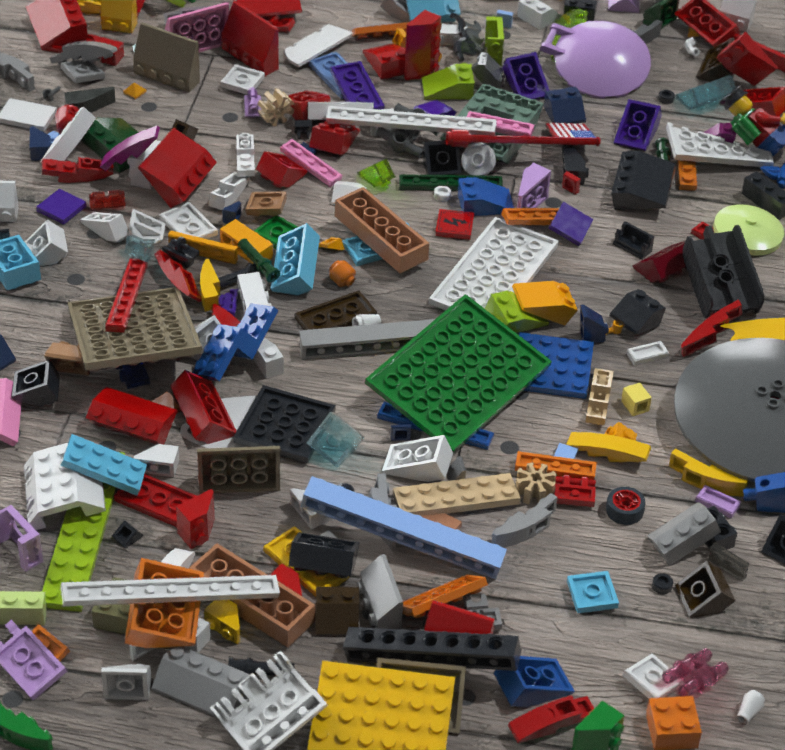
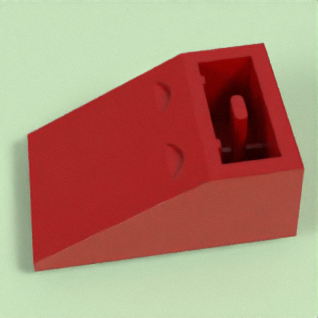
[309,121,360,155]

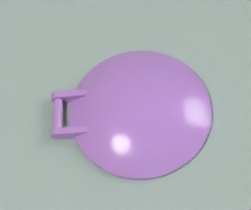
[540,21,651,98]

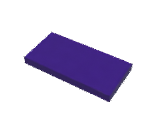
[330,61,385,110]

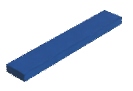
[377,402,494,450]

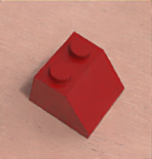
[255,151,308,188]
[176,489,215,549]

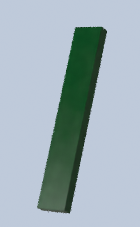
[399,174,503,191]

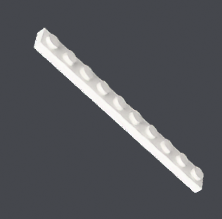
[326,106,497,135]
[60,575,280,606]

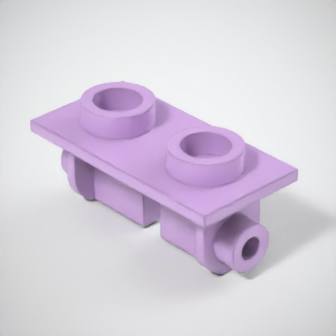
[244,87,261,117]

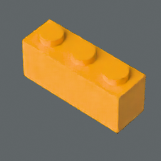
[220,219,273,264]

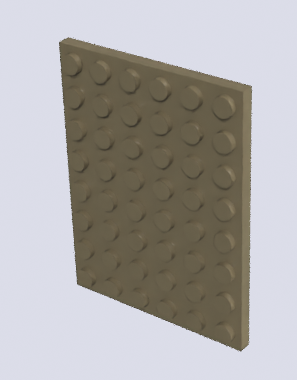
[67,287,203,371]

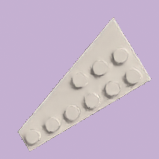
[666,122,774,167]

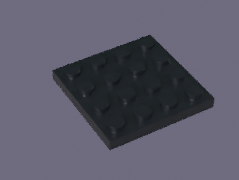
[234,385,336,463]

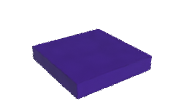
[36,189,87,225]
[549,201,593,246]

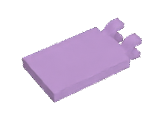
[0,619,67,701]

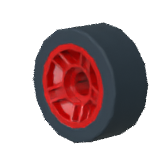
[606,487,646,525]

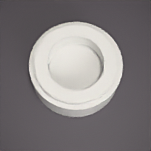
[434,186,451,202]

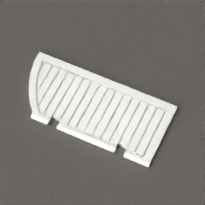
[283,24,354,67]

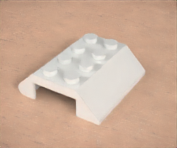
[24,443,106,530]
[210,651,328,750]

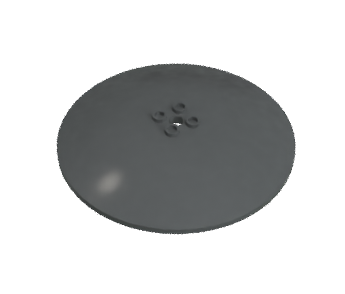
[674,338,785,482]

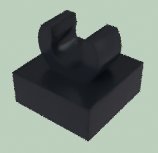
[294,120,312,139]

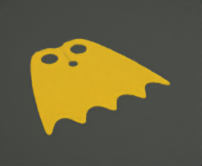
[720,318,785,341]

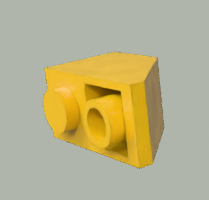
[204,600,240,645]

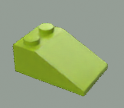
[422,63,475,100]
[485,291,549,333]

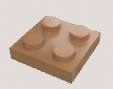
[246,191,287,217]

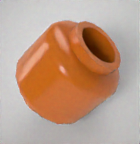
[329,260,356,287]

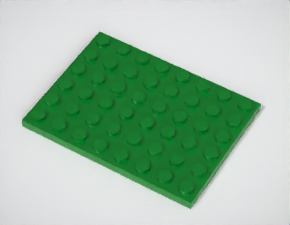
[365,294,552,453]

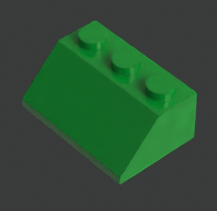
[572,700,625,750]

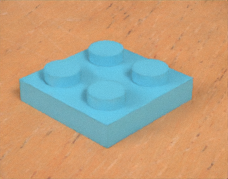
[567,571,619,614]

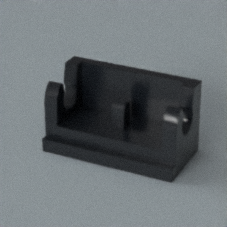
[613,221,655,260]

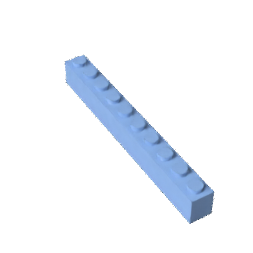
[301,476,507,580]

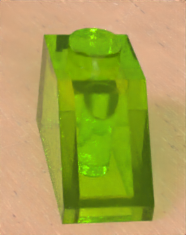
[357,158,396,188]

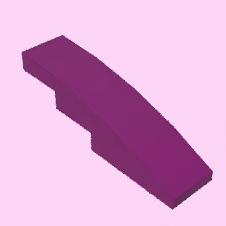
[100,126,160,171]

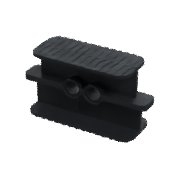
[682,225,765,321]

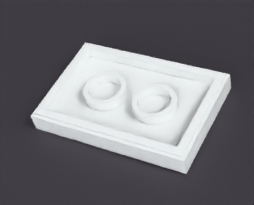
[0,98,57,132]
[159,202,218,239]

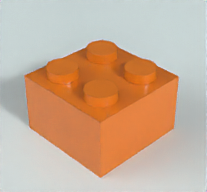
[646,696,702,750]

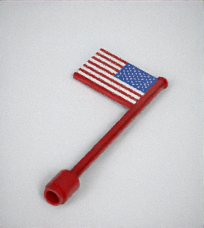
[446,123,601,147]

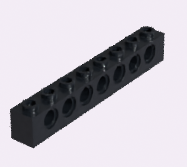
[343,627,522,671]

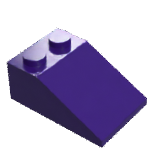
[502,52,550,99]
[614,99,662,151]

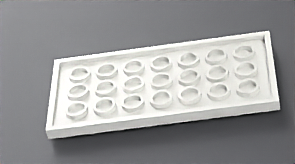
[429,217,559,310]

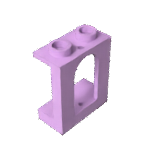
[0,505,43,572]

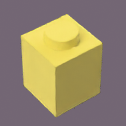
[621,383,652,416]

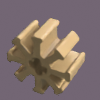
[257,88,294,126]
[516,462,556,505]

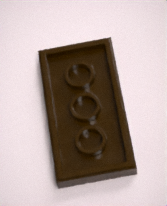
[294,290,377,330]

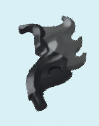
[450,12,485,62]

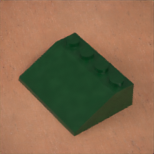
[81,117,139,173]

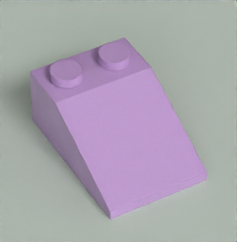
[517,163,551,208]

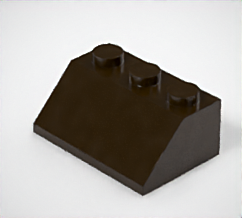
[696,38,735,84]

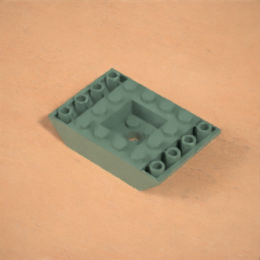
[440,84,544,164]

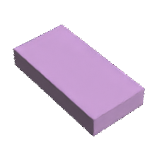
[695,485,741,518]

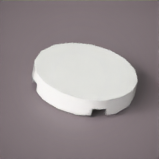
[461,142,496,176]

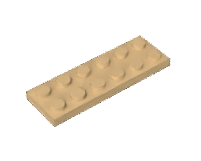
[393,473,521,516]

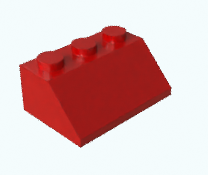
[424,600,495,635]

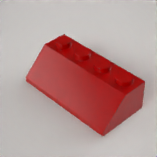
[674,0,741,47]
[404,10,442,80]
[170,370,237,444]
[86,387,177,445]

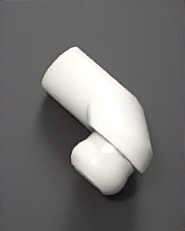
[684,37,700,56]

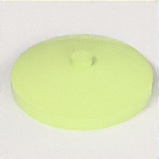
[713,205,784,255]

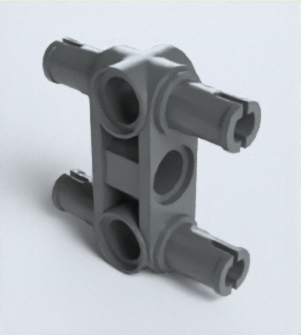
[376,103,440,159]

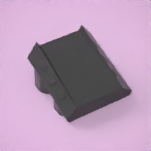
[472,52,503,88]

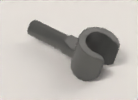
[43,86,61,101]

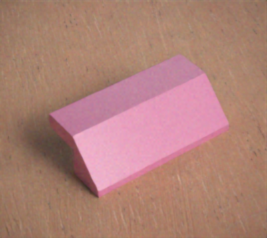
[0,378,21,447]

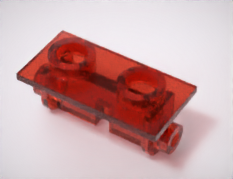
[89,189,126,210]

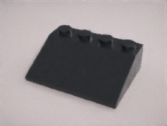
[611,150,676,210]

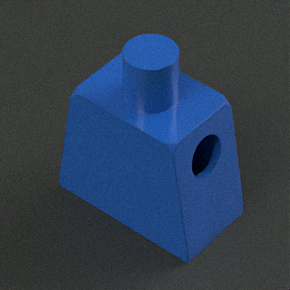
[743,472,785,513]

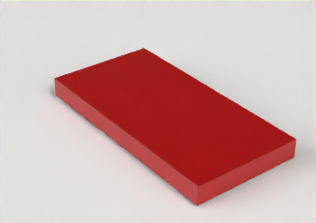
[114,474,197,527]

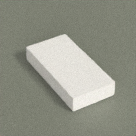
[626,341,669,366]

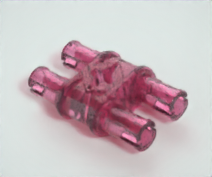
[662,648,729,696]

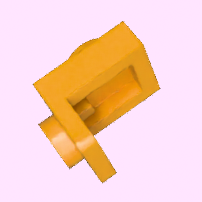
[605,422,637,441]

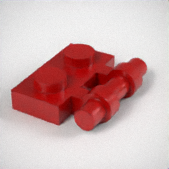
[554,475,596,507]

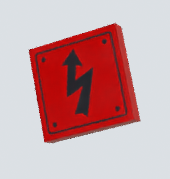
[435,209,474,240]

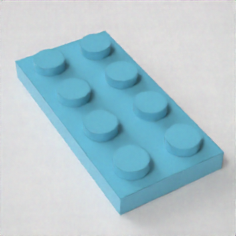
[61,434,147,495]

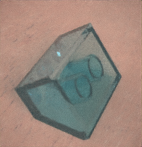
[675,75,735,111]

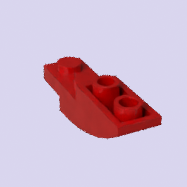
[41,157,113,183]
[508,695,594,743]

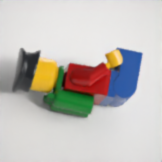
[719,85,785,157]

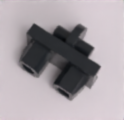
[162,237,199,268]

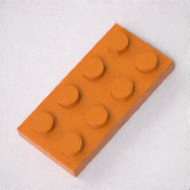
[402,574,488,618]

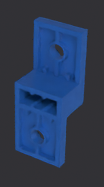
[192,303,279,381]

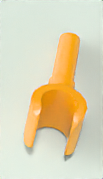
[606,320,623,335]

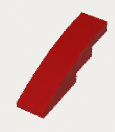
[154,250,202,302]
[681,300,742,357]

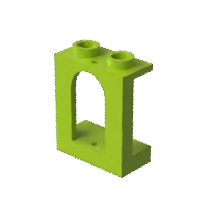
[484,17,504,66]

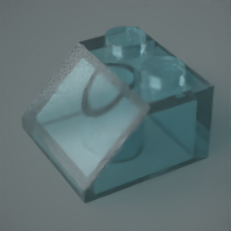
[307,412,365,468]

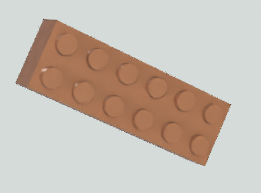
[335,187,429,273]
[189,543,315,647]

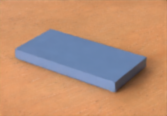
[309,52,347,99]

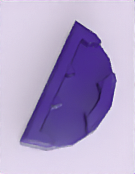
[219,289,239,317]

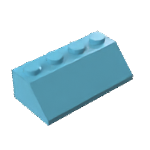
[270,223,320,295]

